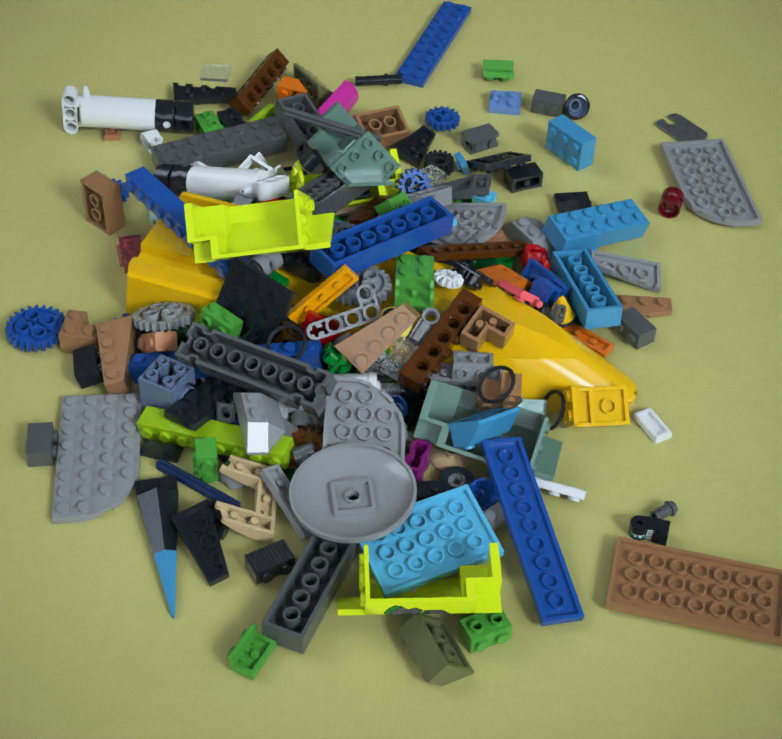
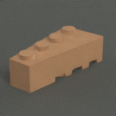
[335,301,420,374]
[96,315,139,394]

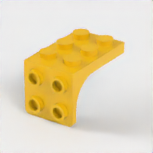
[562,385,630,428]

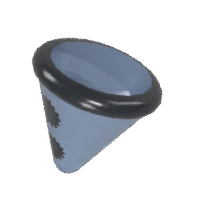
[564,93,590,120]

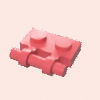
[498,279,543,308]

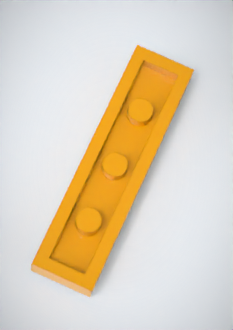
[287,264,359,327]

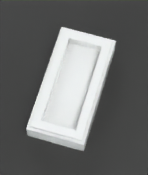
[633,407,672,444]

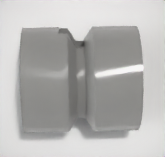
[247,254,283,275]

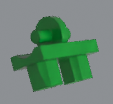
[322,342,352,375]

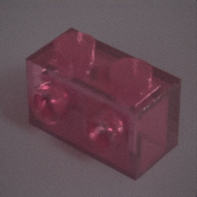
[116,234,141,274]

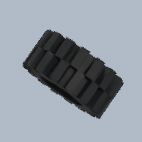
[424,150,454,178]

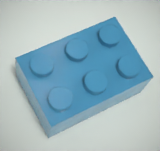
[545,114,596,171]

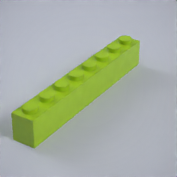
[136,406,295,469]

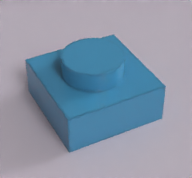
[454,151,470,175]

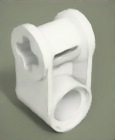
[140,129,163,156]

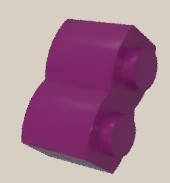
[405,439,431,481]

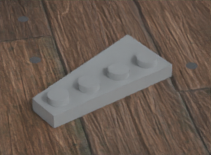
[590,250,661,293]

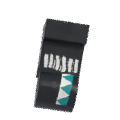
[629,515,671,546]

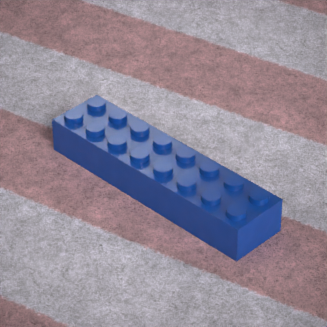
[309,196,454,278]

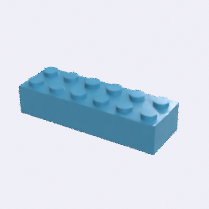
[542,199,650,251]
[551,248,623,329]

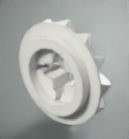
[434,268,464,289]

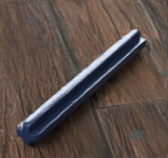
[156,458,241,508]

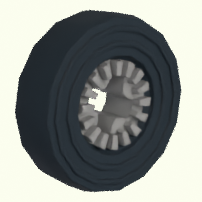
[439,467,475,491]

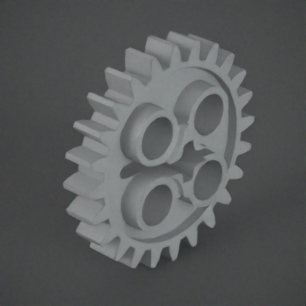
[336,266,392,308]
[132,301,196,332]

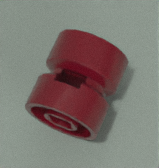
[658,187,684,218]

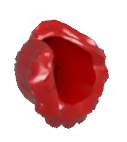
[521,244,552,272]

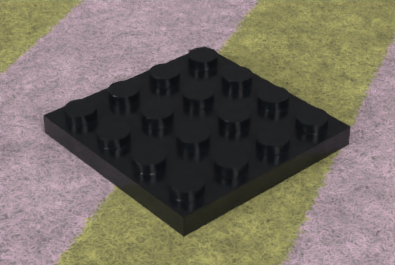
[216,258,296,345]

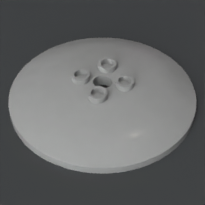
[289,443,417,544]

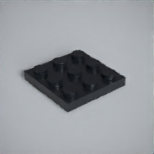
[466,151,532,173]

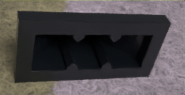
[140,438,184,463]

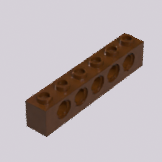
[228,48,289,116]
[399,288,483,394]

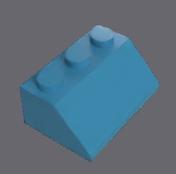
[449,406,520,450]

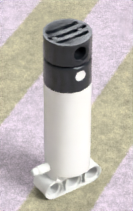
[61,85,195,134]
[153,163,290,202]

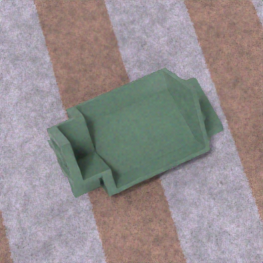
[307,101,401,187]
[413,379,563,481]

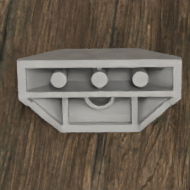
[500,217,556,263]
[233,392,286,455]

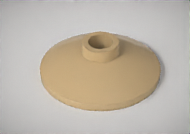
[430,446,471,472]

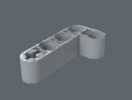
[406,185,452,206]
[305,284,381,340]

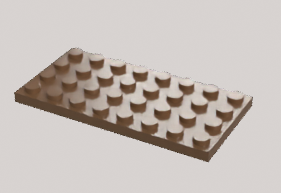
[605,536,782,646]

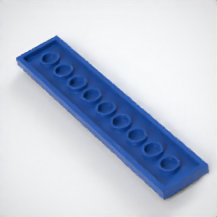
[395,1,471,88]
[480,436,584,626]

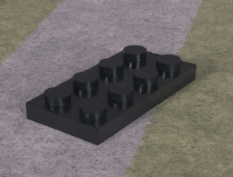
[164,376,248,432]

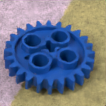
[5,305,65,353]

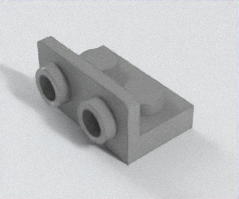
[452,350,493,381]

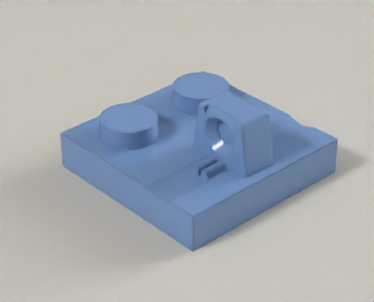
[489,90,522,115]

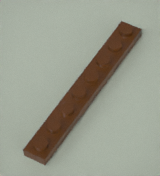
[416,241,527,262]

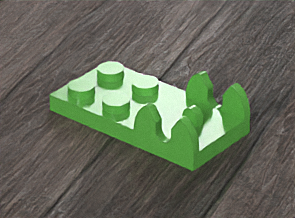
[394,254,434,312]

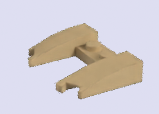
[215,455,277,544]

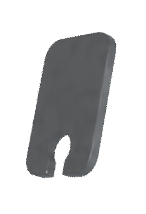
[656,113,708,141]

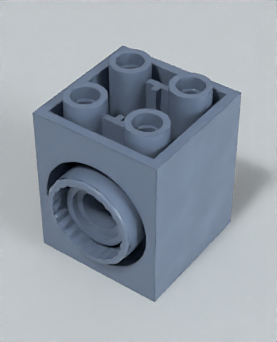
[138,354,196,412]

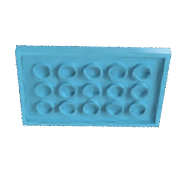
[357,484,504,598]

